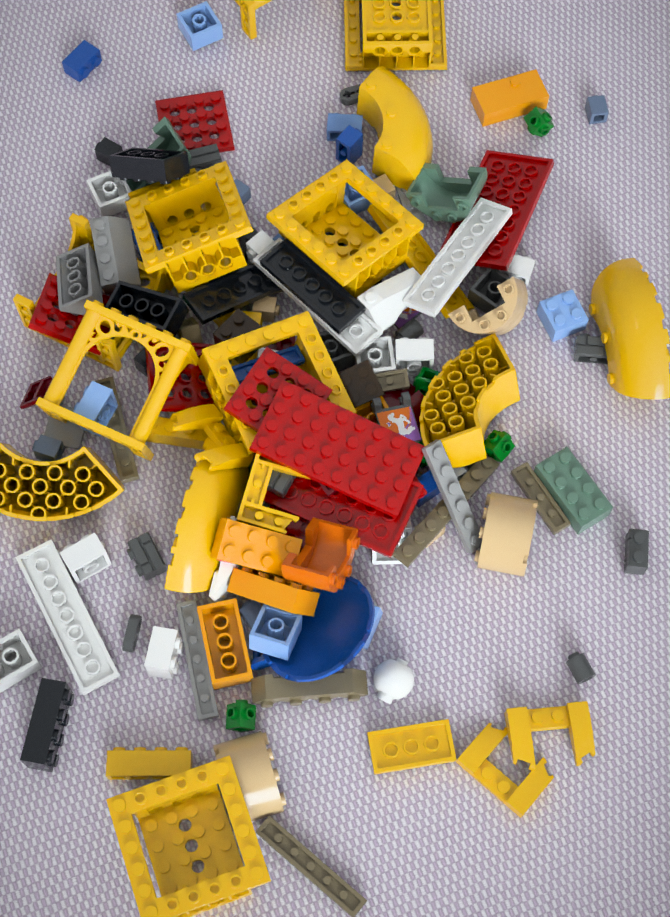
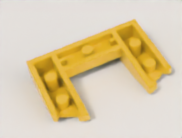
[170,404,255,471]
[236,453,310,534]
[504,701,595,771]
[456,723,554,818]

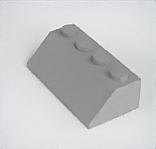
[90,215,142,294]
[56,243,103,315]

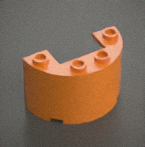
[281,517,360,593]

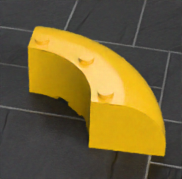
[357,66,433,191]
[589,258,670,399]
[419,333,520,468]
[165,436,249,593]
[0,442,125,521]

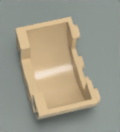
[448,277,528,336]
[474,492,538,577]
[213,731,287,821]

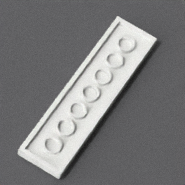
[402,198,513,318]
[253,237,383,357]
[15,539,120,696]

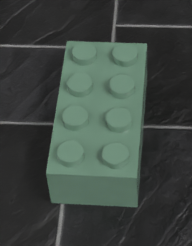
[534,447,613,535]

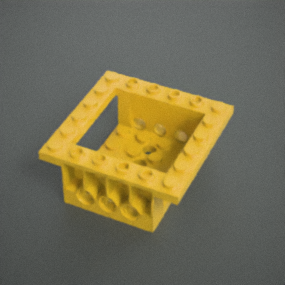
[344,0,447,71]
[266,159,424,298]
[125,161,253,293]
[202,311,357,456]
[106,755,271,917]

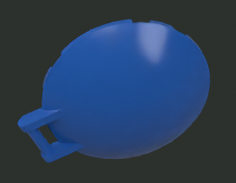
[251,576,375,682]

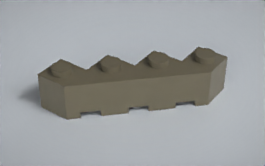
[251,668,368,708]

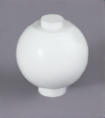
[373,657,414,704]

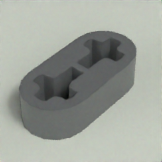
[340,84,361,106]
[122,614,142,653]

